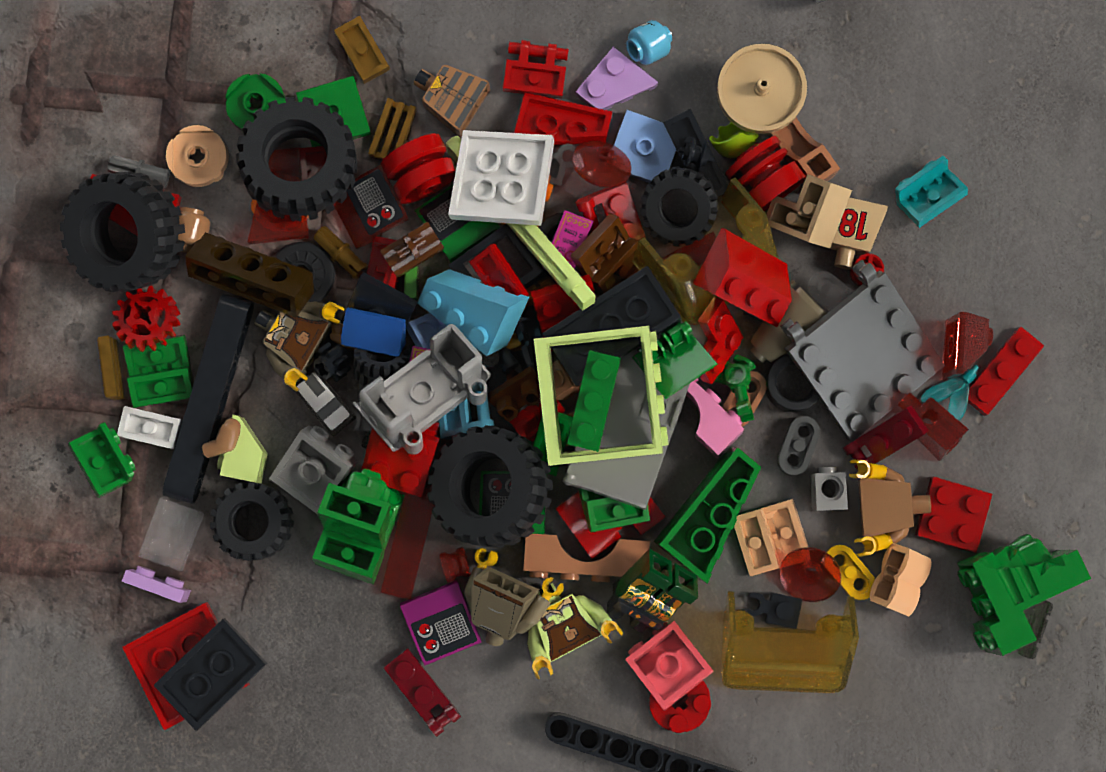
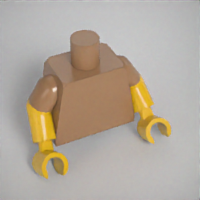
[849,460,931,557]

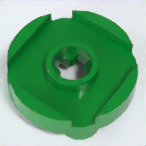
[226,73,286,131]

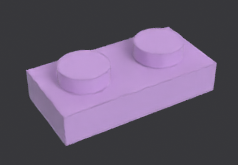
[122,566,191,603]

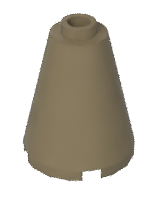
[750,279,827,363]

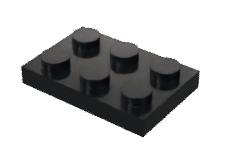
[154,618,268,731]

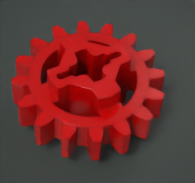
[112,286,181,352]

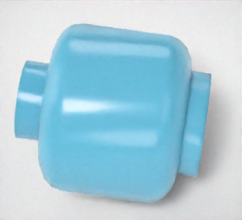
[626,20,672,65]

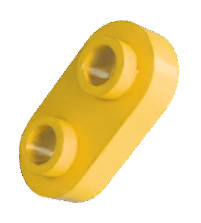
[823,545,875,600]

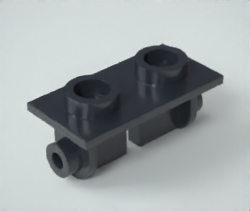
[513,310,543,373]

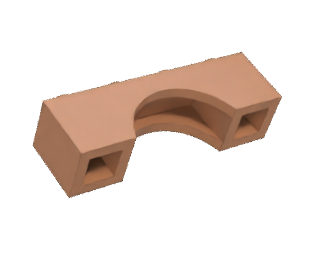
[767,117,840,185]
[523,534,650,582]

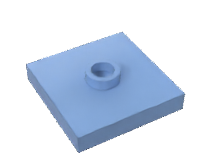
[606,110,676,183]

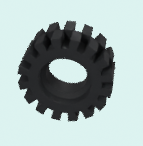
[354,346,410,386]

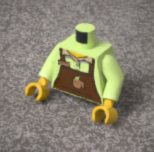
[527,583,623,679]

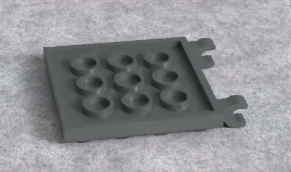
[780,260,945,442]

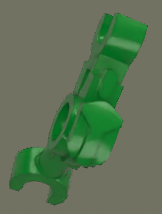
[699,354,756,423]

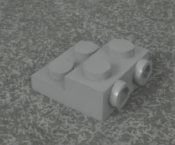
[269,426,358,515]

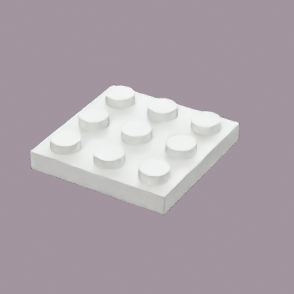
[448,130,554,226]

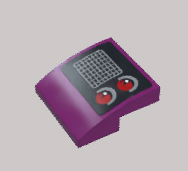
[400,580,482,666]

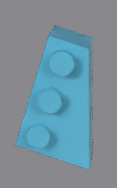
[417,270,529,356]

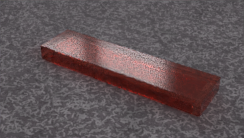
[380,479,435,600]

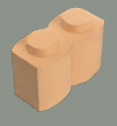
[870,543,931,617]

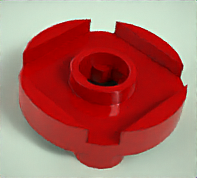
[649,681,711,733]

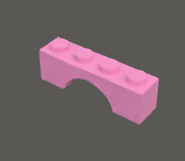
[686,378,744,459]

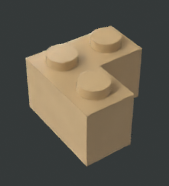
[763,174,852,248]

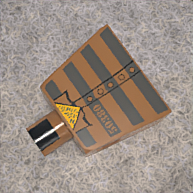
[414,65,490,138]

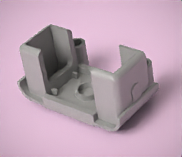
[352,324,491,454]

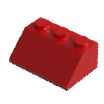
[693,228,792,328]

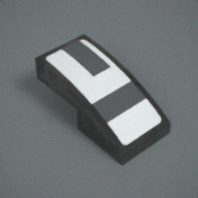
[294,369,356,437]

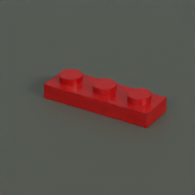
[968,326,1044,416]

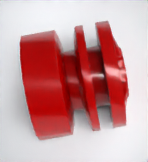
[725,135,807,216]

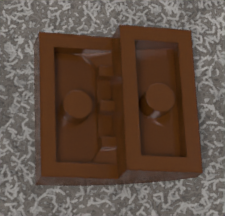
[570,213,649,296]

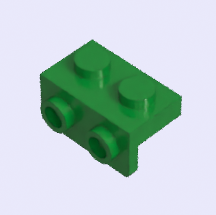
[68,422,136,498]

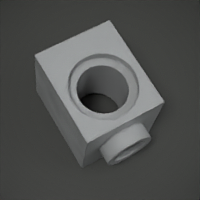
[810,467,848,511]

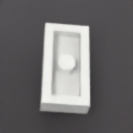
[117,406,183,449]

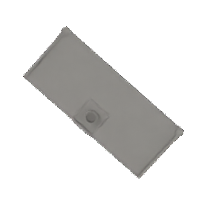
[563,311,706,510]

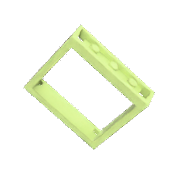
[534,326,669,466]

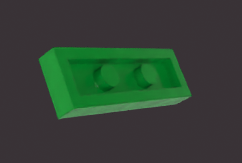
[567,350,621,452]

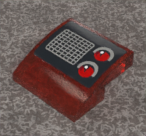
[334,165,409,249]

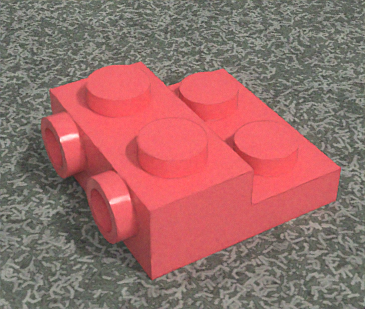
[625,621,714,711]

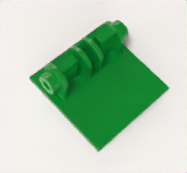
[632,321,717,399]

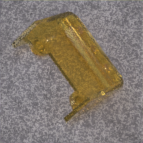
[632,177,779,325]
[722,591,859,693]

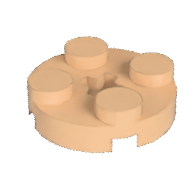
[166,125,229,187]

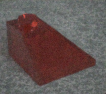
[942,312,993,380]

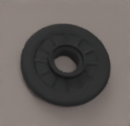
[274,242,335,302]

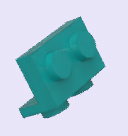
[895,156,968,228]

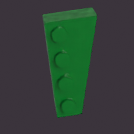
[653,446,761,584]

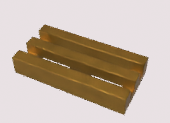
[368,98,417,160]
[97,335,125,400]

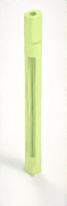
[446,136,596,311]

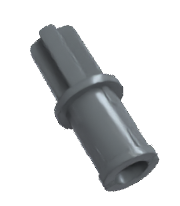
[108,155,171,188]

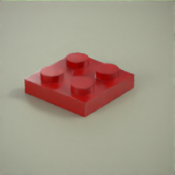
[365,431,440,497]
[915,476,993,553]

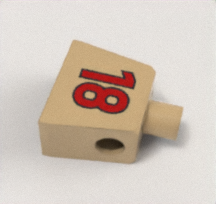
[825,197,888,269]

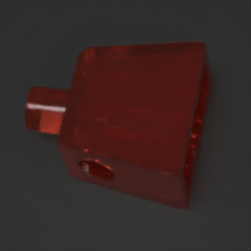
[898,392,969,461]

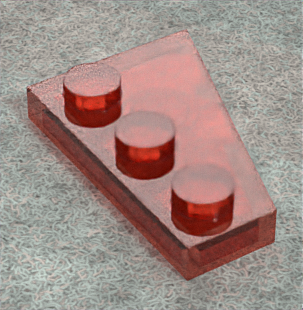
[247,147,310,245]

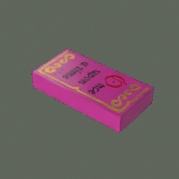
[542,210,593,270]

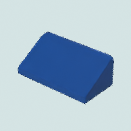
[341,307,406,357]

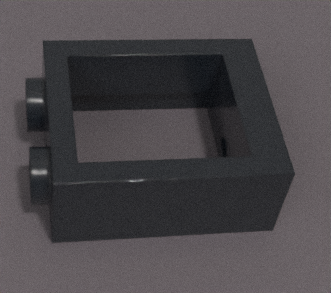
[449,223,544,289]

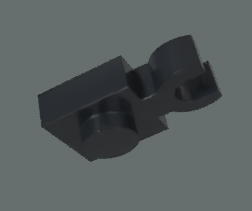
[745,592,803,629]

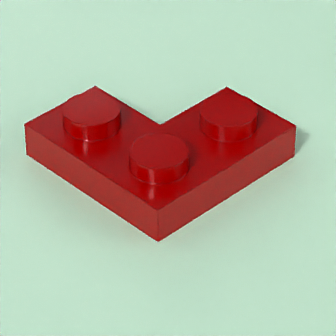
[698,297,744,385]

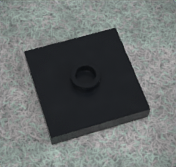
[341,272,418,327]

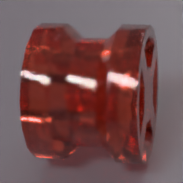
[439,547,471,583]

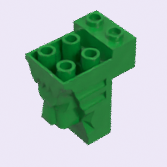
[312,468,405,585]
[957,534,1091,656]

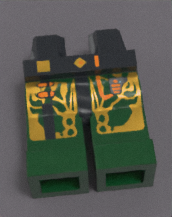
[607,549,698,633]

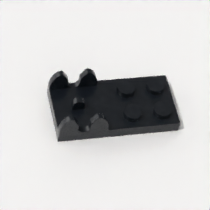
[542,266,682,387]

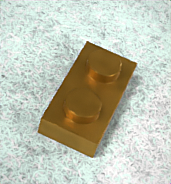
[334,16,390,84]

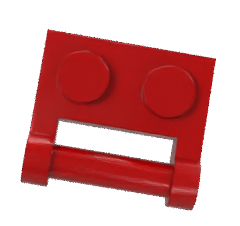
[575,181,646,241]

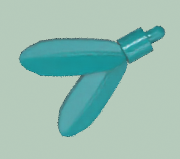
[921,365,979,423]

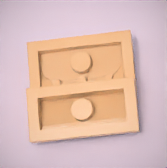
[734,499,812,577]

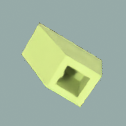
[217,415,268,484]

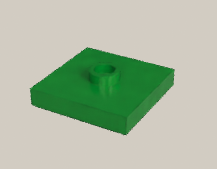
[296,76,371,147]

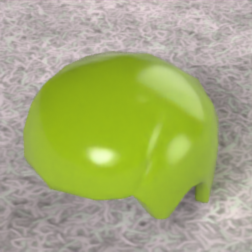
[709,122,758,159]

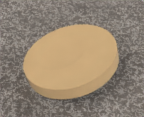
[717,44,807,134]

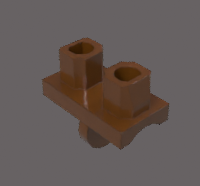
[380,222,445,278]
[487,366,541,421]

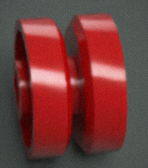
[380,133,456,204]

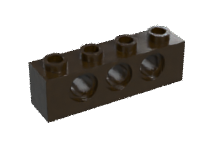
[185,232,314,318]

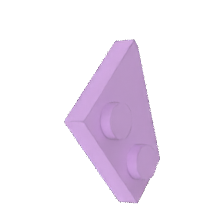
[575,47,658,110]

